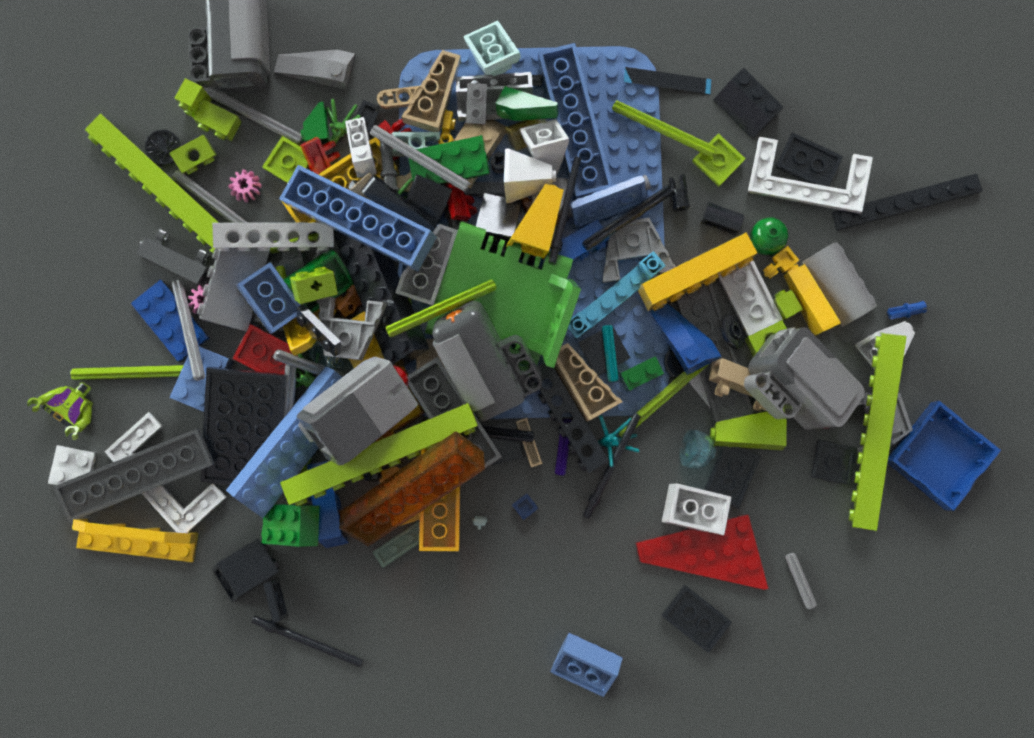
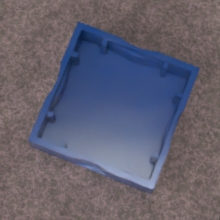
[887,401,1001,511]

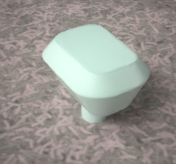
[472,516,487,530]

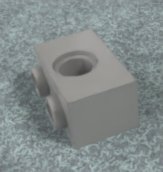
[466,83,487,124]

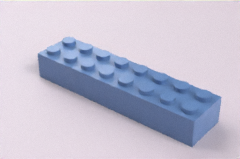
[538,43,613,201]
[279,165,437,272]
[226,366,342,518]

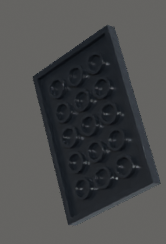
[200,367,287,485]

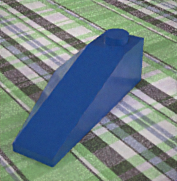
[649,303,721,375]

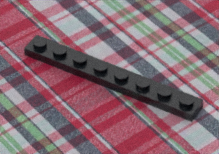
[832,173,983,231]

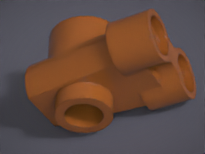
[334,285,362,318]

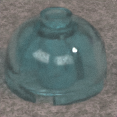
[680,429,716,469]

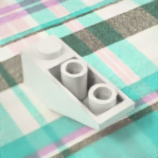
[345,117,377,178]

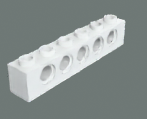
[212,222,334,251]

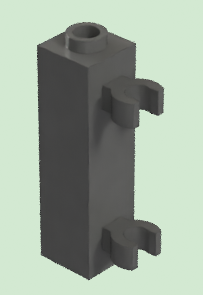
[136,229,210,286]

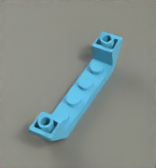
[568,251,666,339]

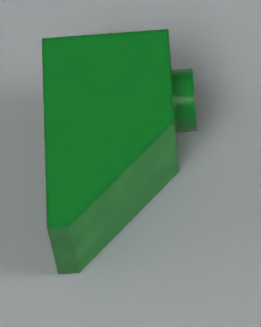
[301,102,330,145]

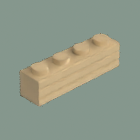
[516,418,543,468]

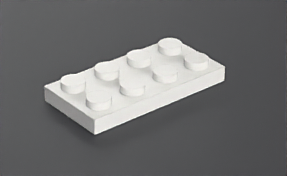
[718,261,783,337]

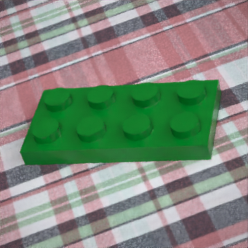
[409,135,490,185]

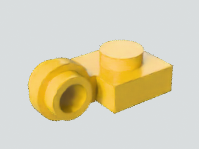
[438,110,456,144]
[763,246,799,279]

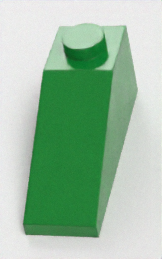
[495,86,559,121]

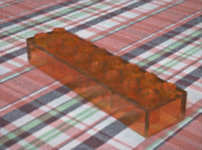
[339,431,485,547]

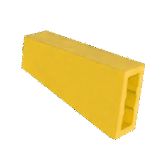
[507,184,564,259]
[783,264,841,335]

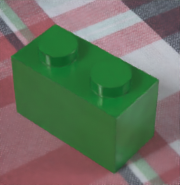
[619,356,664,392]

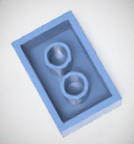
[236,262,301,334]
[169,346,234,412]

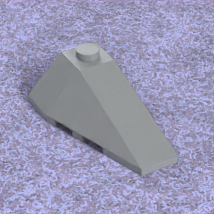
[274,50,355,90]
[396,224,458,305]

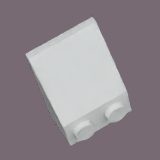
[662,483,731,535]

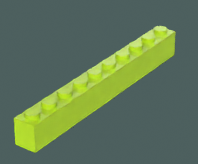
[85,113,219,253]
[848,332,907,531]
[280,403,479,507]

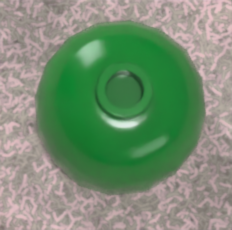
[750,217,789,256]

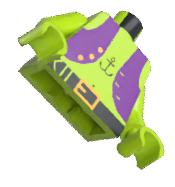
[27,382,93,440]

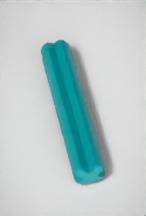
[602,325,619,382]

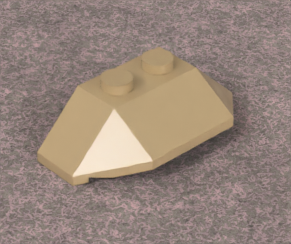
[454,120,508,189]

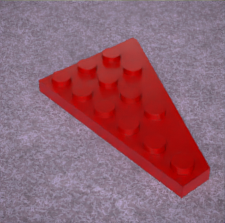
[636,514,768,590]

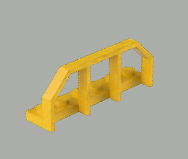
[72,519,198,562]

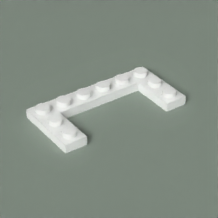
[747,137,873,214]
[105,412,227,533]

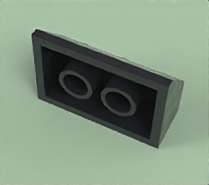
[713,68,784,139]

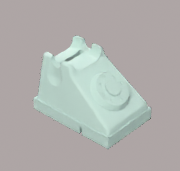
[464,21,521,76]

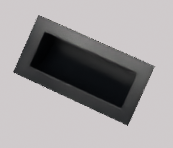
[701,202,744,236]

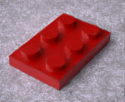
[232,324,299,374]

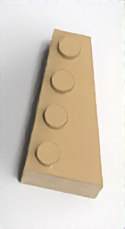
[401,50,461,132]

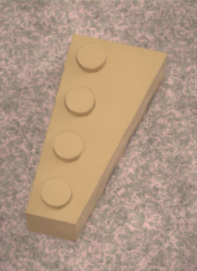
[554,343,623,422]

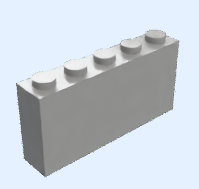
[197,232,273,332]

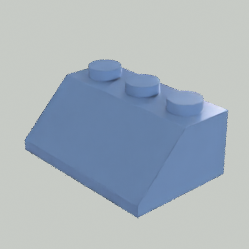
[550,633,623,697]

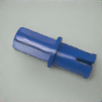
[887,301,927,319]

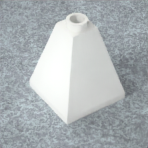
[520,119,569,175]
[504,149,556,203]
[855,321,915,370]

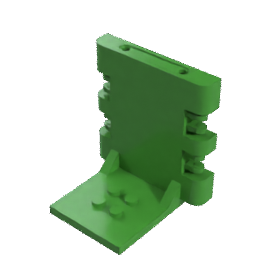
[425,221,581,368]

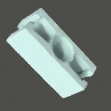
[391,132,440,157]

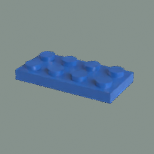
[131,279,210,362]

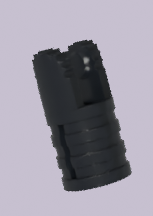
[669,174,690,211]

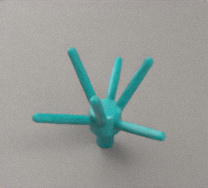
[598,415,639,467]

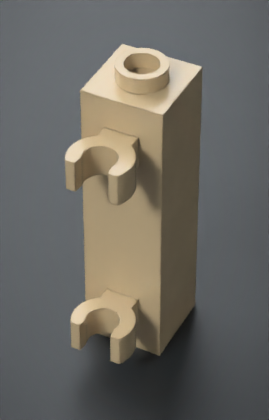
[709,358,766,412]

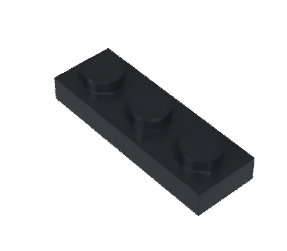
[296,304,341,357]

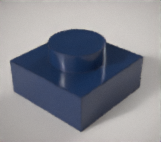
[512,493,539,520]

